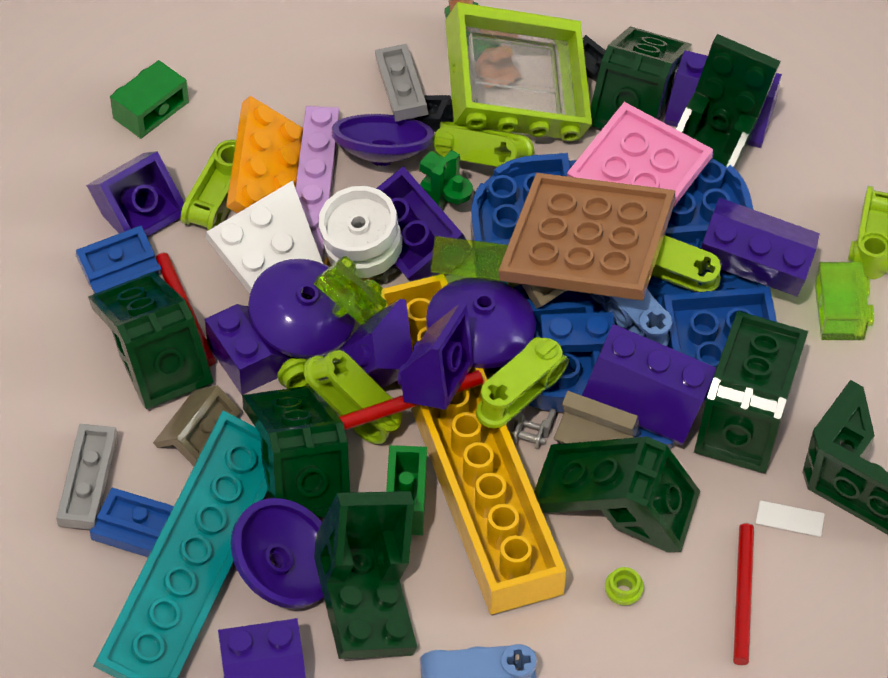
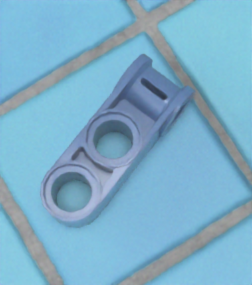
[589,289,672,347]
[420,644,537,678]

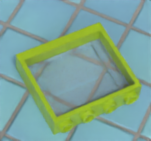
[445,2,592,141]

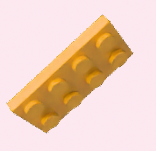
[226,96,303,213]

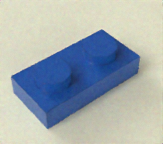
[540,312,615,353]

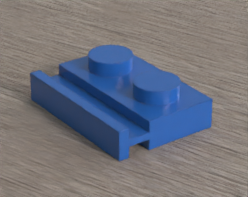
[76,226,162,294]
[89,487,174,557]

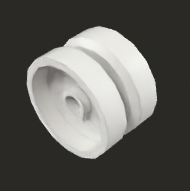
[319,186,402,278]

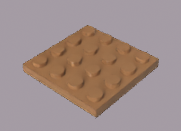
[498,173,676,301]

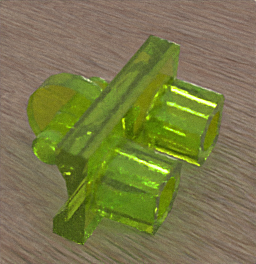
[314,256,387,325]

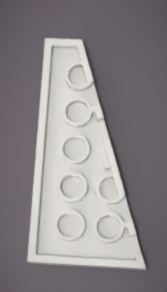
[206,181,350,379]

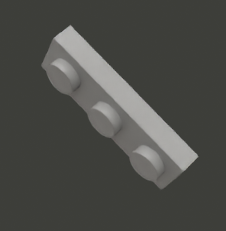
[375,44,428,122]
[56,424,118,530]

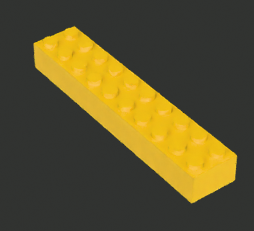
[375,273,566,615]

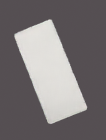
[756,500,825,537]

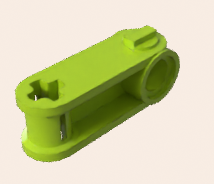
[433,122,534,167]
[181,139,236,230]
[848,186,888,279]
[651,235,721,292]
[476,336,569,428]
[304,350,402,444]

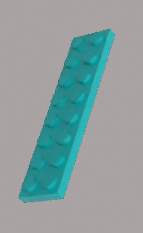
[93,410,268,678]

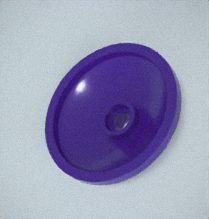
[332,114,434,166]
[248,259,357,359]
[426,277,536,368]
[231,498,324,609]

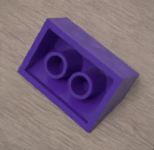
[664,50,782,148]
[376,166,473,282]
[700,197,820,297]
[582,324,717,445]

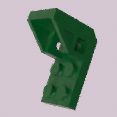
[590,26,692,129]
[676,34,781,169]
[88,271,214,409]
[694,311,808,474]
[802,380,888,535]
[242,386,350,517]
[534,437,700,553]
[314,491,417,659]

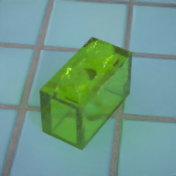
[431,236,508,281]
[814,262,874,340]

